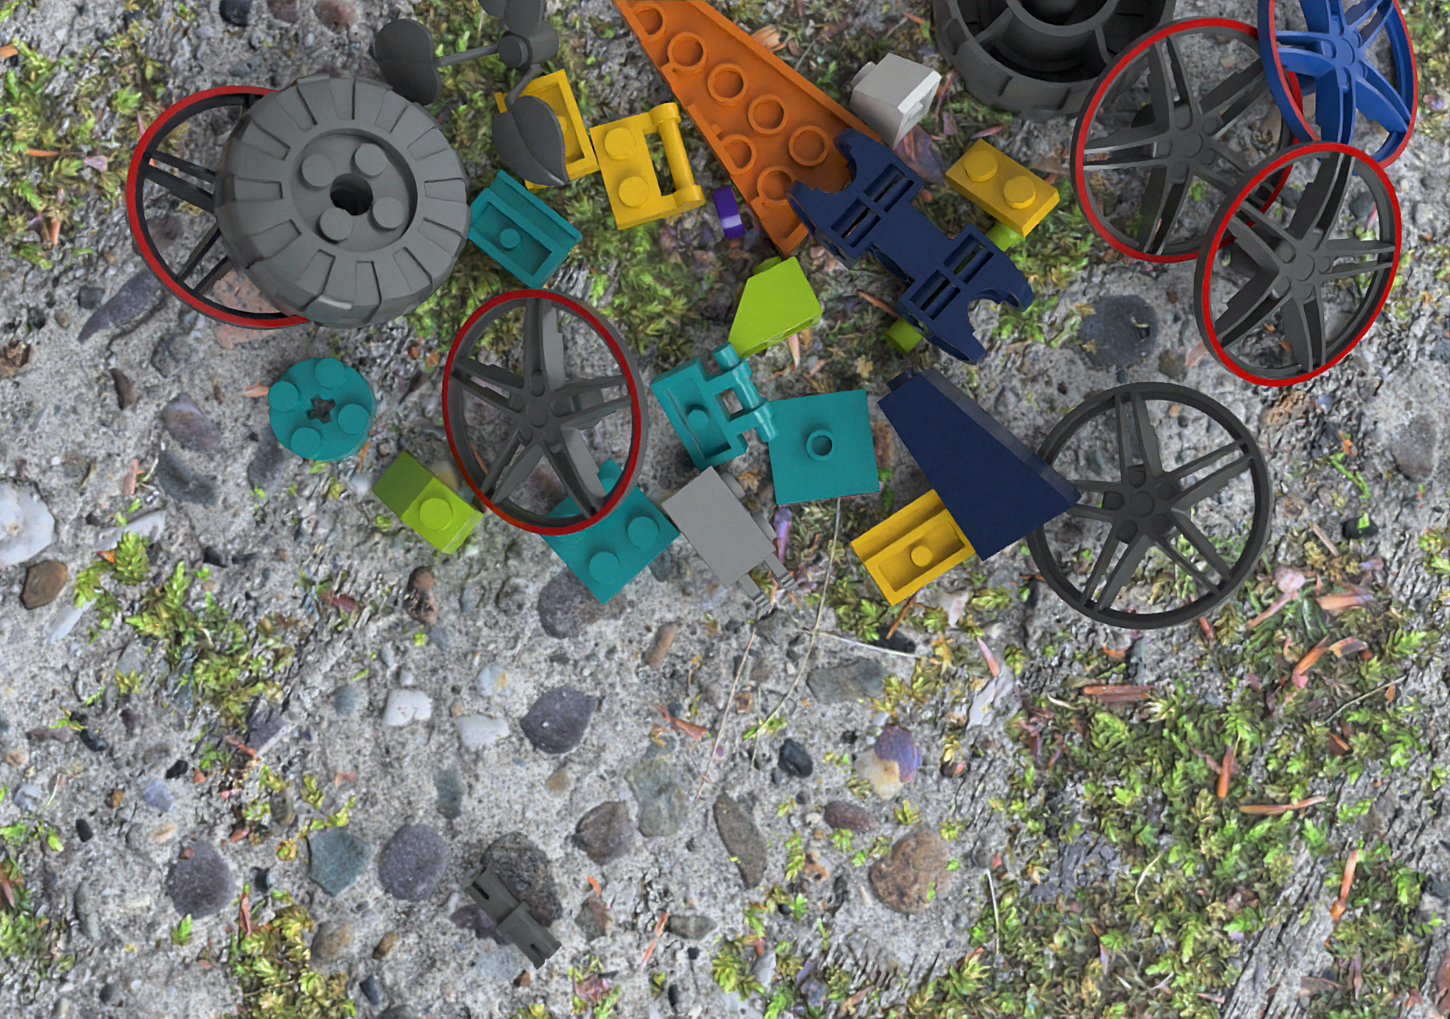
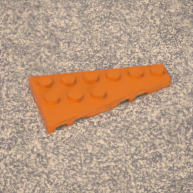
[610,0,882,261]

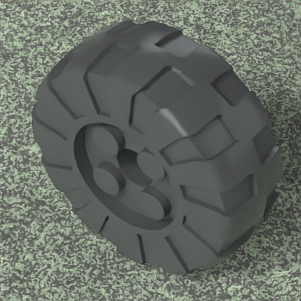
[931,0,1177,122]
[213,72,472,329]

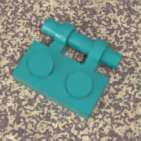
[649,342,780,473]

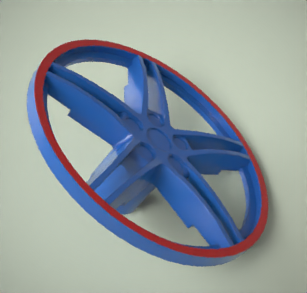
[1257,0,1418,176]

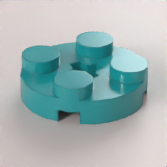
[267,357,377,463]

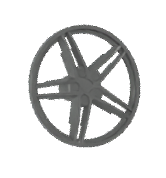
[1026,382,1273,630]

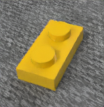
[945,138,1060,238]

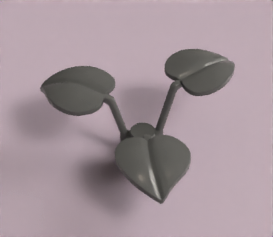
[375,0,570,186]

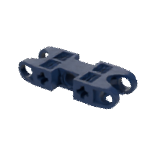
[784,128,1035,365]

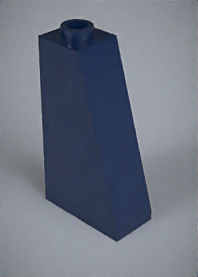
[877,367,1082,562]

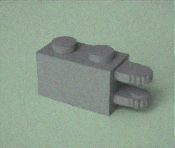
[661,466,799,614]

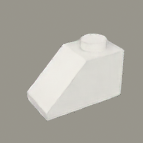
[849,53,942,148]

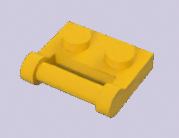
[589,103,706,231]

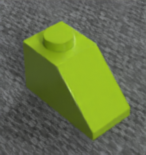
[727,256,823,358]
[371,450,485,555]

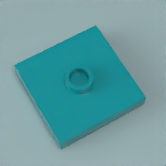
[767,388,880,506]

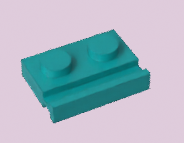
[467,169,583,288]

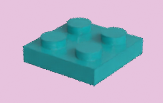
[540,458,681,605]

